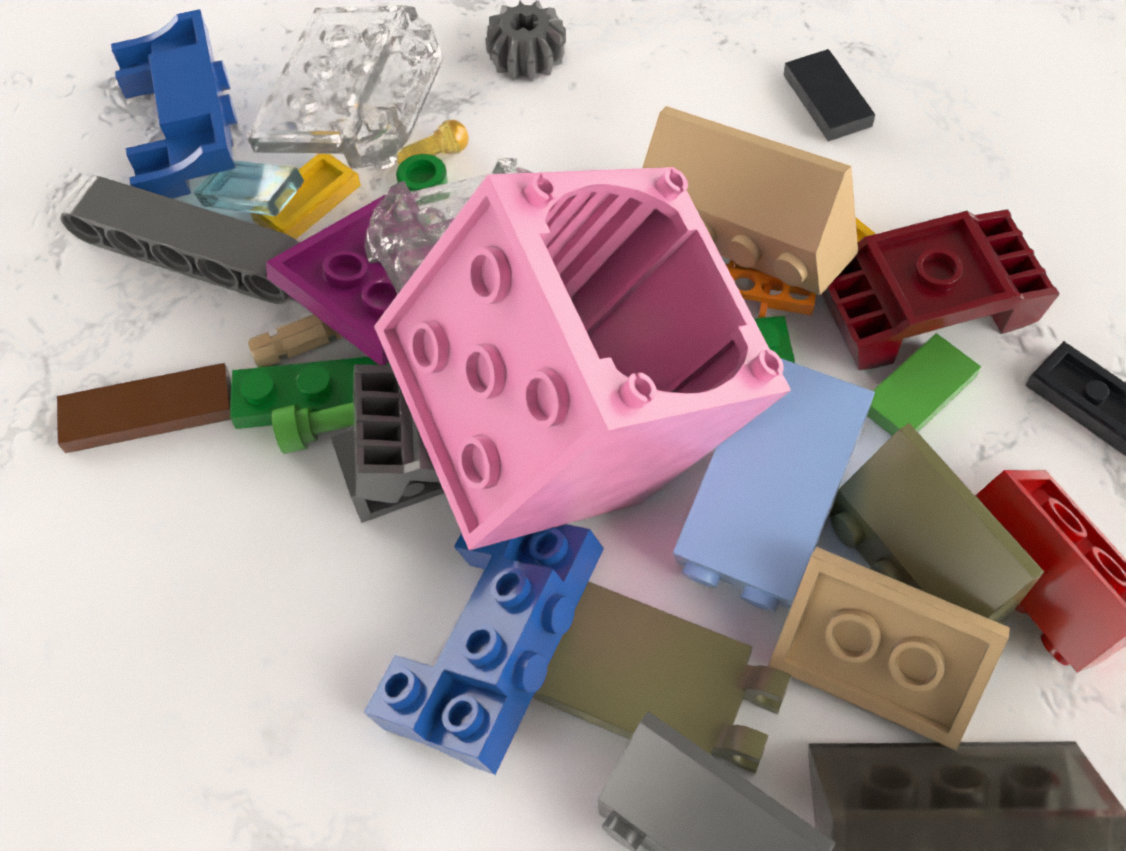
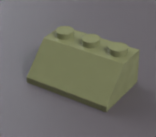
[829,423,1044,624]

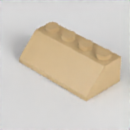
[642,106,858,295]

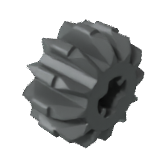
[485,0,566,82]

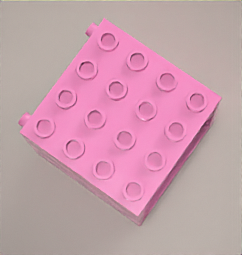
[374,167,791,550]

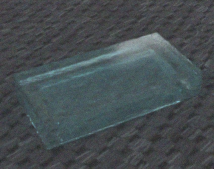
[194,161,304,216]

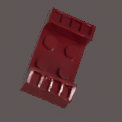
[822,209,1060,370]

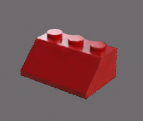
[975,470,1126,673]

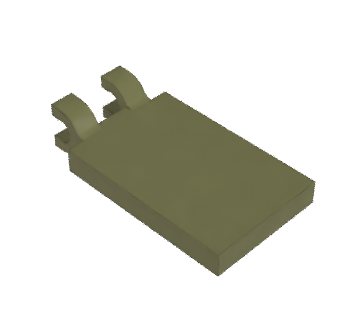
[533,581,791,774]

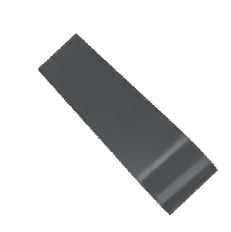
[60,175,300,304]

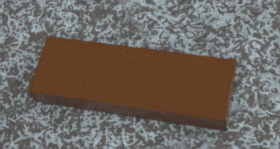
[57,363,231,453]

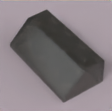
[808,741,1126,851]

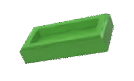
[867,333,982,436]

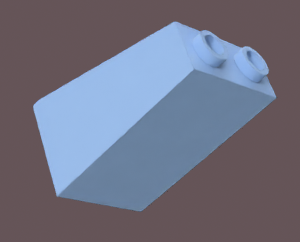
[673,359,875,613]

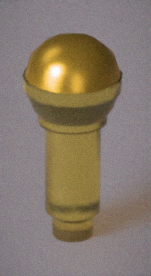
[394,119,469,165]

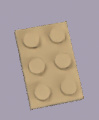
[768,547,1010,750]

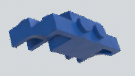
[111,9,238,198]
[363,524,604,775]

